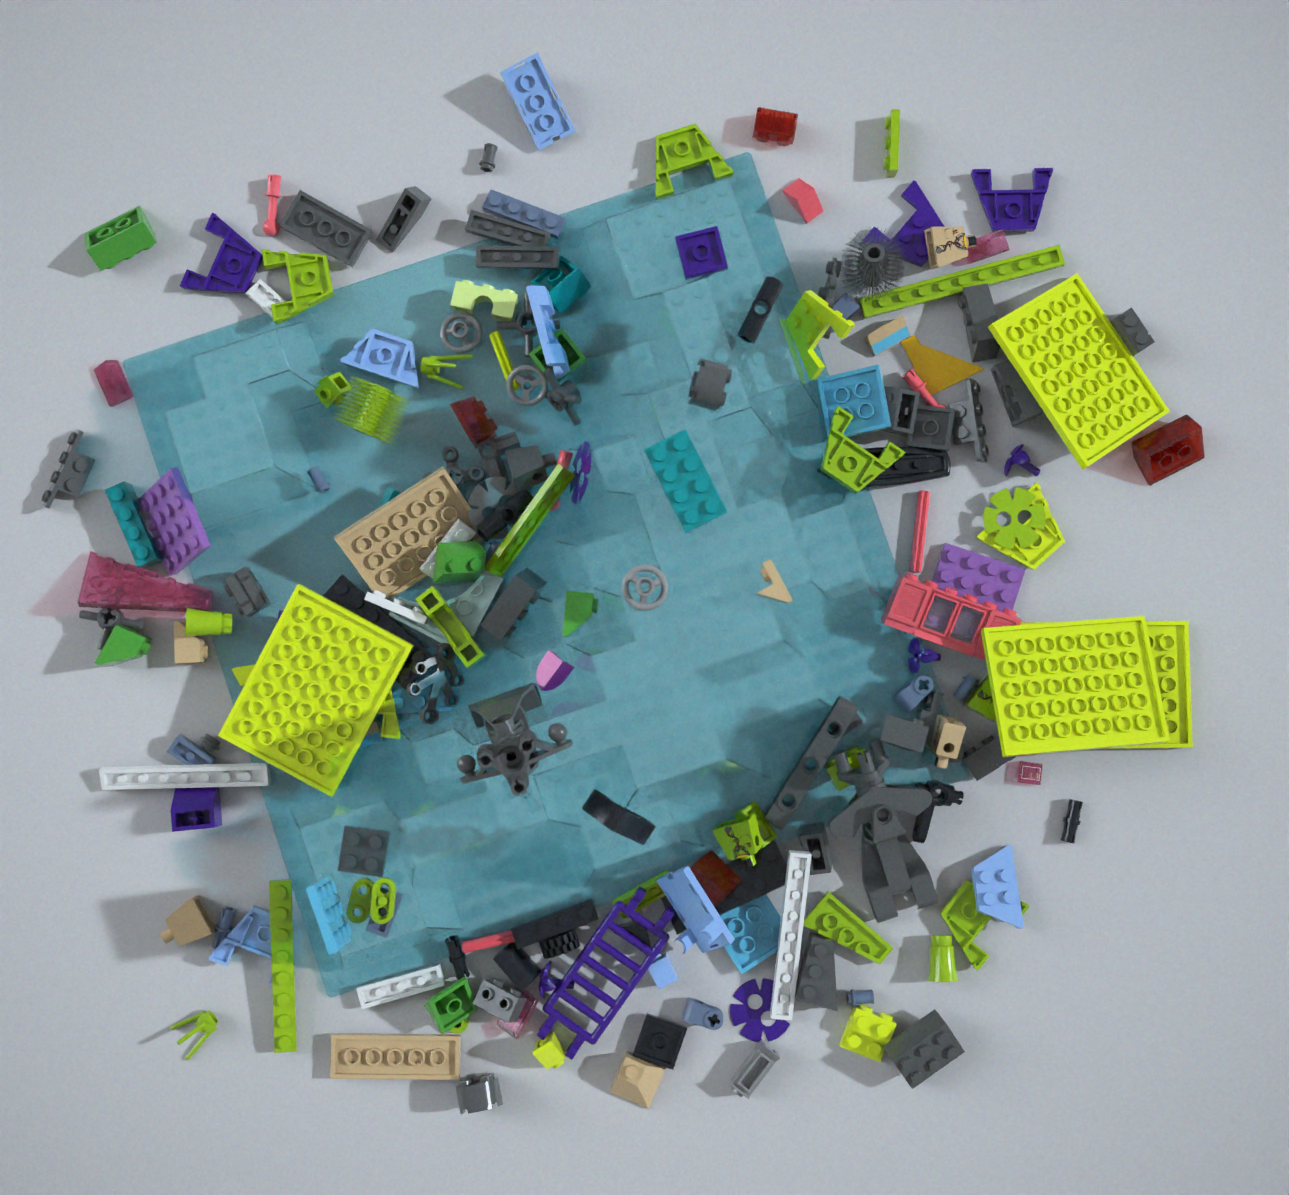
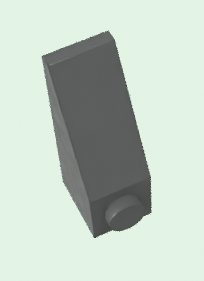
[376,186,432,252]

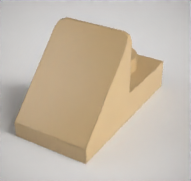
[755,559,793,604]

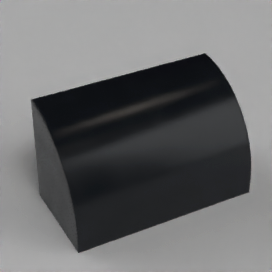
[493,942,542,992]

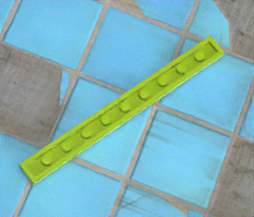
[859,245,1065,319]

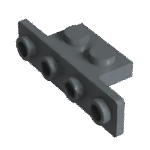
[949,378,989,463]
[41,429,95,509]

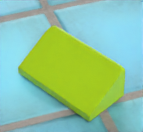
[733,801,777,849]

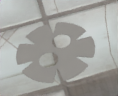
[468,476,522,539]

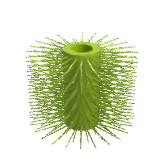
[333,376,410,444]

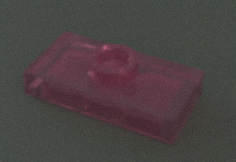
[966,229,1009,264]

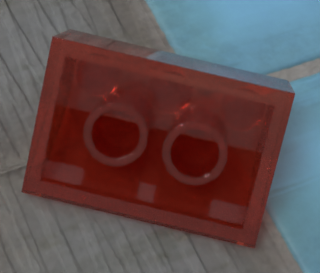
[1131,414,1205,486]

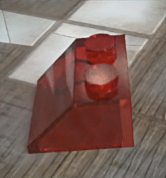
[450,396,498,449]
[690,850,742,908]

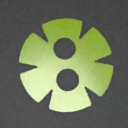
[983,487,1046,549]

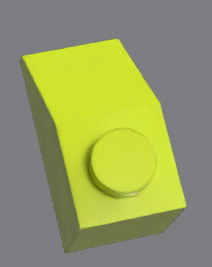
[532,1031,566,1070]

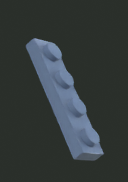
[482,189,567,239]

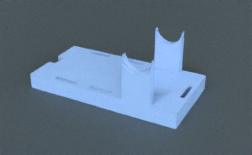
[500,52,575,150]
[656,866,735,954]

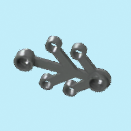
[818,257,842,339]
[406,643,464,725]

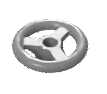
[440,312,482,353]
[506,365,548,406]
[622,564,668,611]

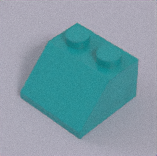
[530,255,592,313]

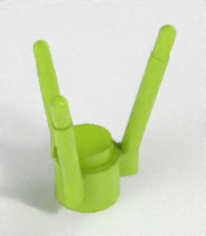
[421,354,473,390]
[170,1010,218,1060]

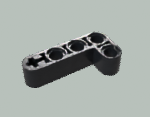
[582,789,656,845]

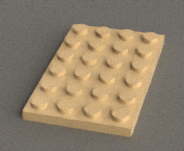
[334,467,483,600]

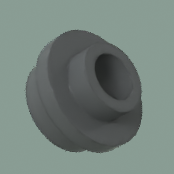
[200,733,221,752]

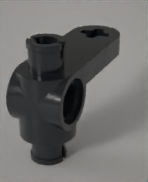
[912,780,964,843]

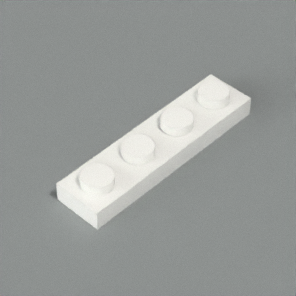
[356,964,446,1009]

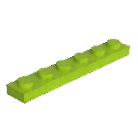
[485,463,575,578]

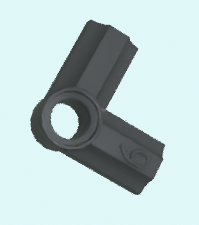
[478,431,521,478]

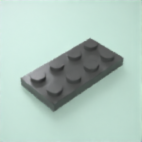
[279,190,373,268]

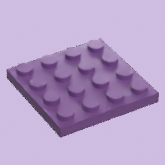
[138,467,211,576]
[924,543,1026,640]

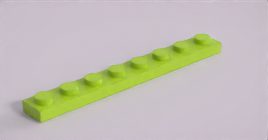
[269,879,297,1053]

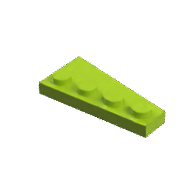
[803,891,894,964]

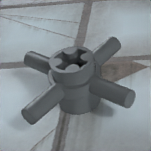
[497,293,560,357]
[543,368,582,426]
[79,589,144,650]

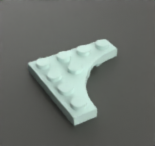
[389,569,504,644]

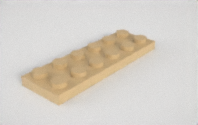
[330,1033,461,1080]

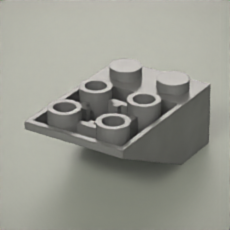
[878,386,920,435]

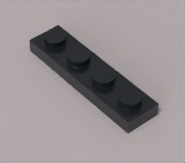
[511,898,599,949]

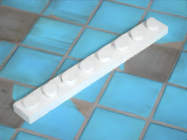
[99,763,271,790]
[770,850,812,1020]

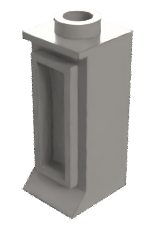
[730,1039,780,1099]

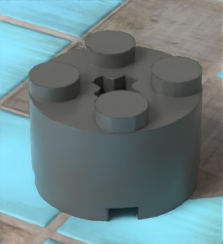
[687,358,732,411]
[456,1073,503,1114]

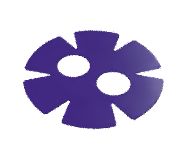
[570,441,591,504]
[730,978,790,1042]

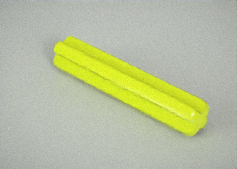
[489,331,520,391]

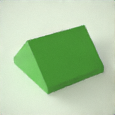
[424,977,478,1034]

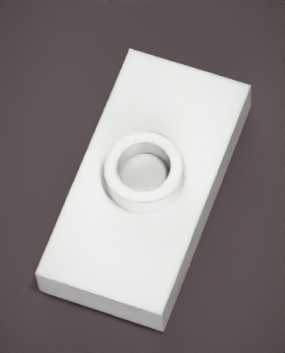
[245,279,286,318]

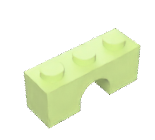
[450,280,519,321]

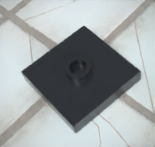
[633,1013,687,1070]

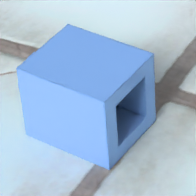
[648,953,678,989]

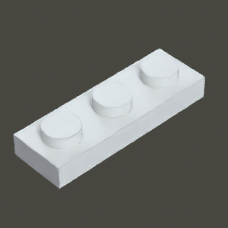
[420,518,476,578]
[364,590,429,625]

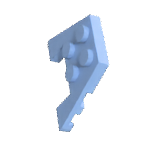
[208,905,294,983]

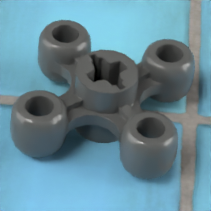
[422,446,485,498]

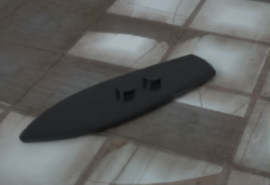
[817,447,951,487]

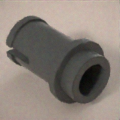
[479,143,498,172]

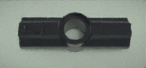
[737,276,784,344]
[475,489,534,542]

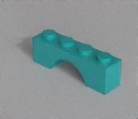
[105,481,163,569]

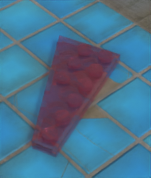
[78,551,213,612]

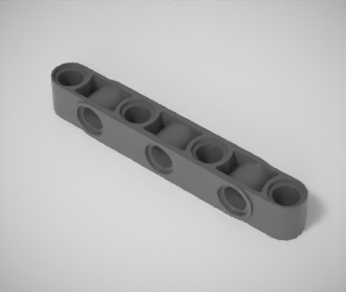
[763,696,859,830]

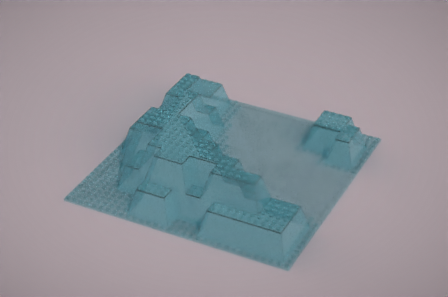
[123,152,970,997]

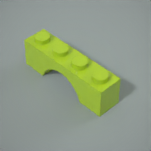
[415,586,487,668]

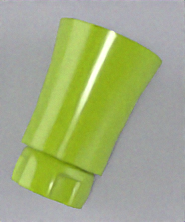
[185,607,232,637]
[928,935,958,982]

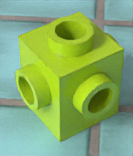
[313,372,352,408]

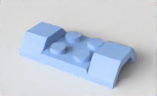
[526,286,570,380]

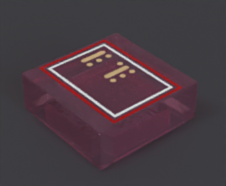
[1018,761,1043,785]

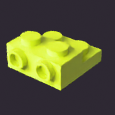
[839,1004,897,1062]

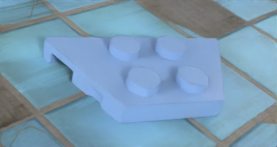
[340,329,419,389]
[971,845,1024,929]

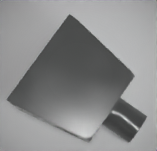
[504,445,557,493]

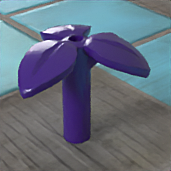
[1004,444,1041,476]
[908,637,941,674]
[539,961,574,999]

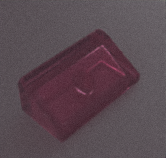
[94,360,133,407]
[497,988,538,1039]

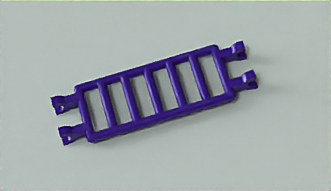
[537,886,675,1060]

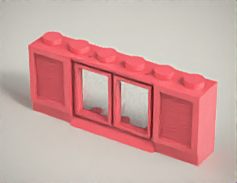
[880,572,1022,661]

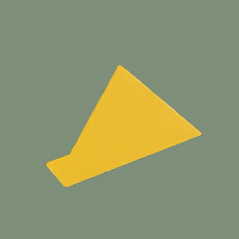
[901,335,984,396]

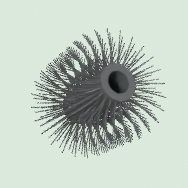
[841,226,905,302]

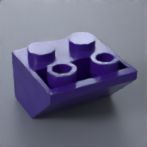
[170,787,222,832]

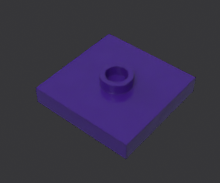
[675,226,728,280]

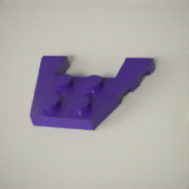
[971,168,1053,232]
[861,180,945,267]
[180,213,263,294]

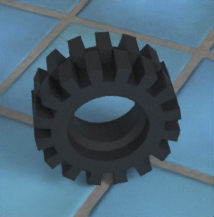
[539,929,581,959]

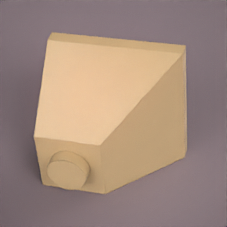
[609,1051,665,1109]

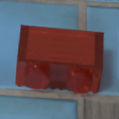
[752,107,798,146]

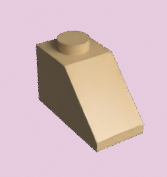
[174,621,209,664]

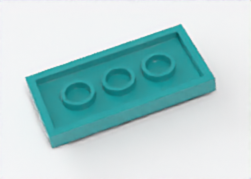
[644,429,727,534]

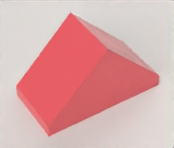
[782,178,824,224]

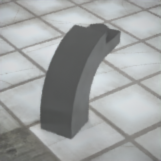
[916,691,966,765]

